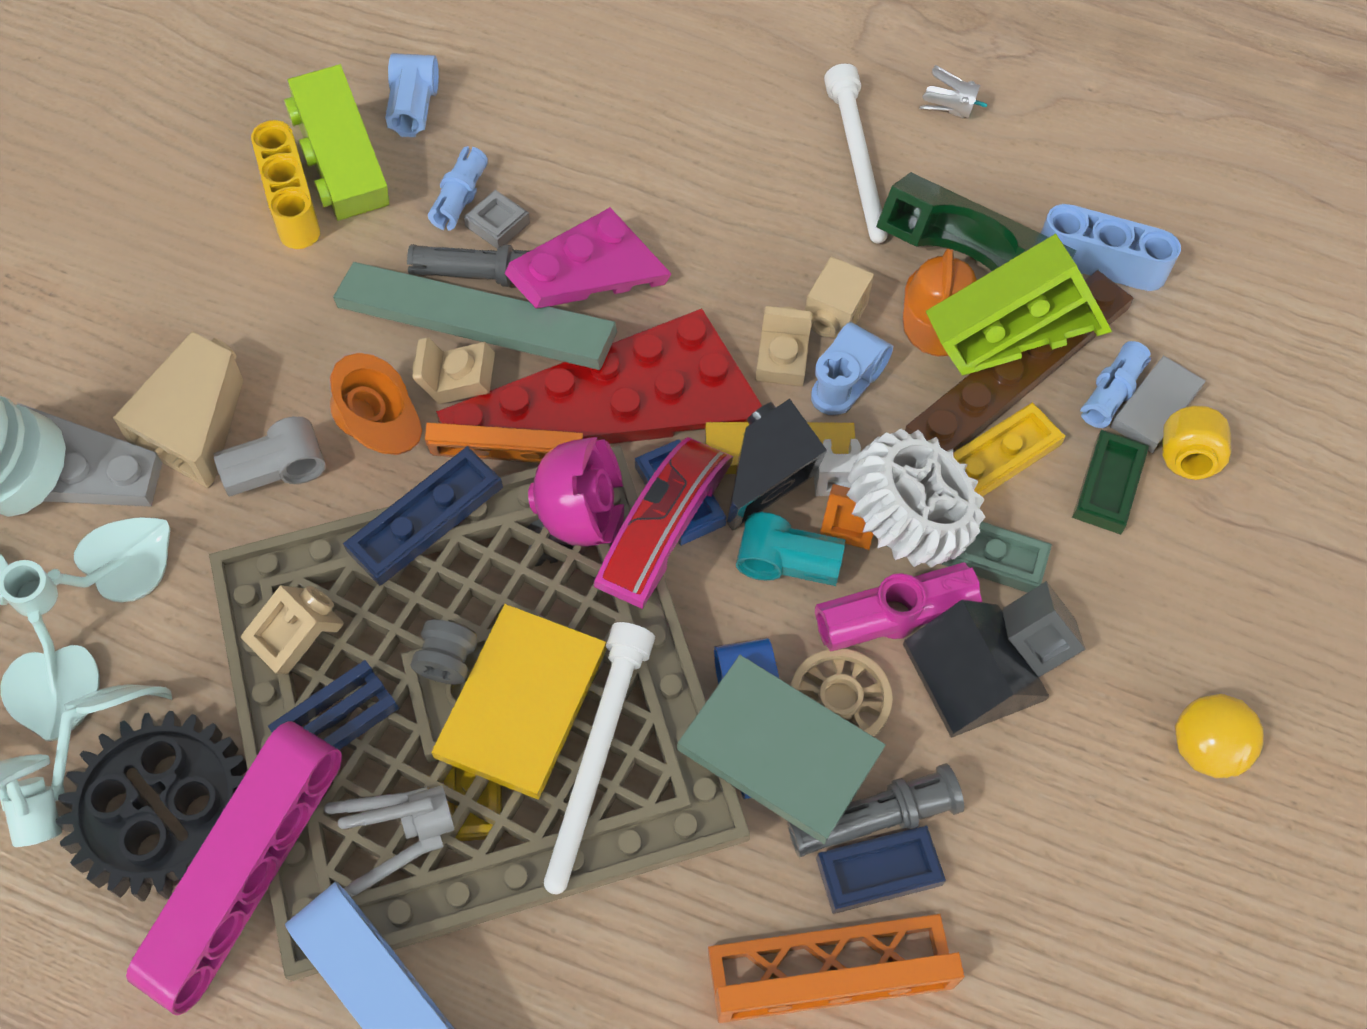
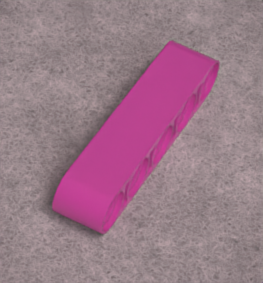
[126,721,342,1016]

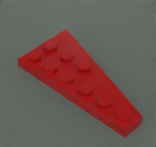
[436,308,762,444]

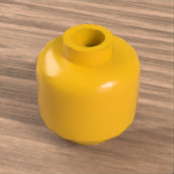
[1162,406,1231,480]

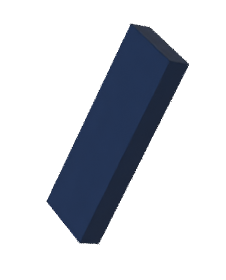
[343,446,503,586]

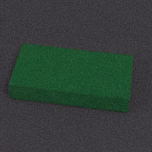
[1072,430,1149,535]

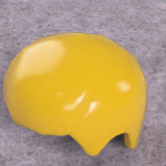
[1175,694,1263,778]

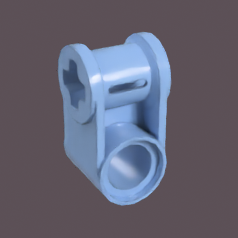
[811,322,893,415]

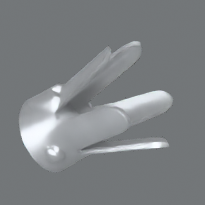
[919,65,987,118]

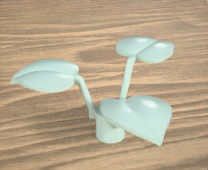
[0,517,170,741]
[0,684,172,847]

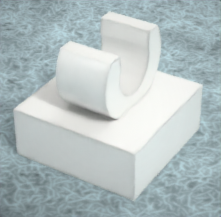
[814,439,861,496]

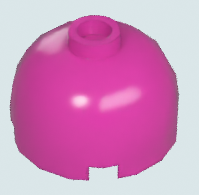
[528,437,624,546]

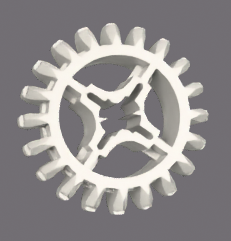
[847,428,985,568]

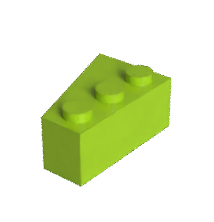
[284,64,390,221]
[926,234,1112,376]

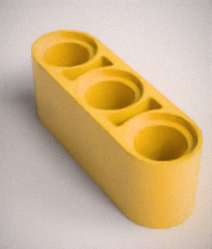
[251,120,320,249]

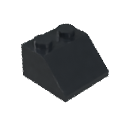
[727,399,827,531]

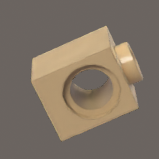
[805,256,874,339]

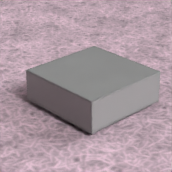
[464,190,530,248]

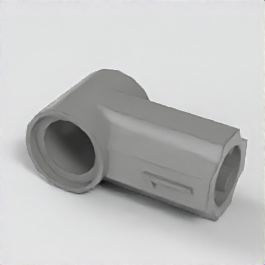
[214,416,325,497]

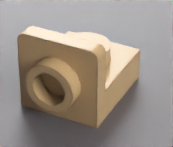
[755,306,813,387]
[412,337,495,404]
[240,585,344,674]

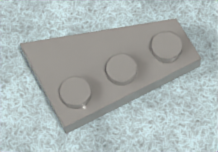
[17,403,162,507]

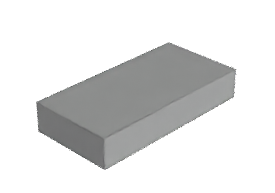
[1110,355,1206,453]

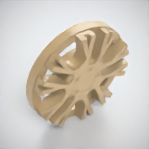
[791,648,893,737]

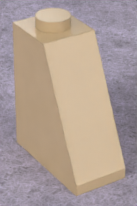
[113,331,244,488]

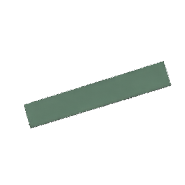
[333,262,617,370]

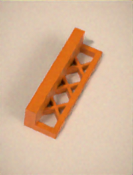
[708,914,965,1023]

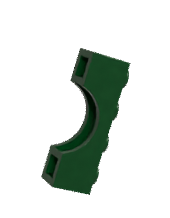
[876,172,1077,271]

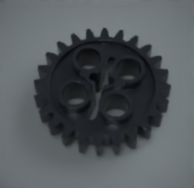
[56,711,247,901]

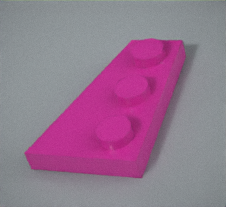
[505,207,671,309]

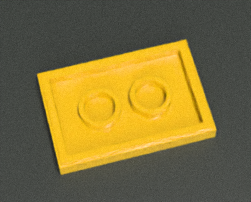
[431,604,607,800]

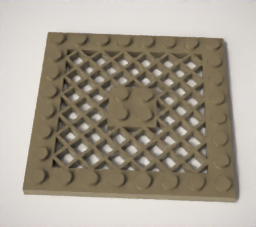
[209,445,750,982]

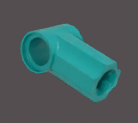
[736,512,845,586]

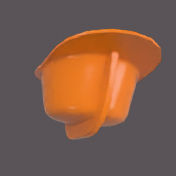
[903,249,977,357]
[330,353,422,455]

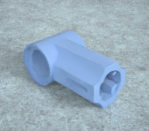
[385,53,439,137]

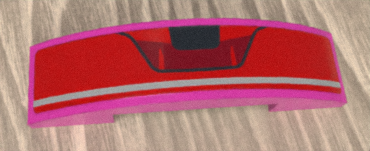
[594,437,733,609]

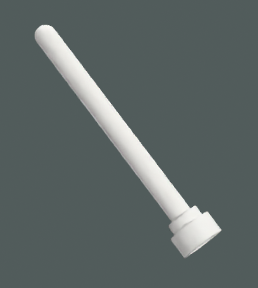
[824,64,888,244]
[544,622,655,894]

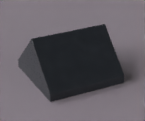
[903,600,1049,738]

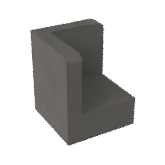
[1002,581,1085,677]

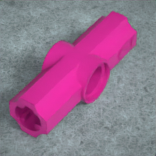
[814,562,982,652]

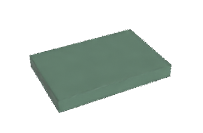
[677,655,886,845]

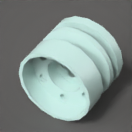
[0,396,66,517]

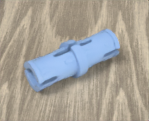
[428,146,488,231]
[1080,341,1151,428]

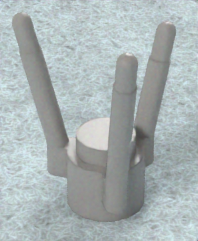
[324,785,455,897]

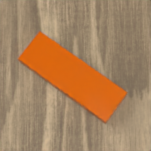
[425,422,583,463]

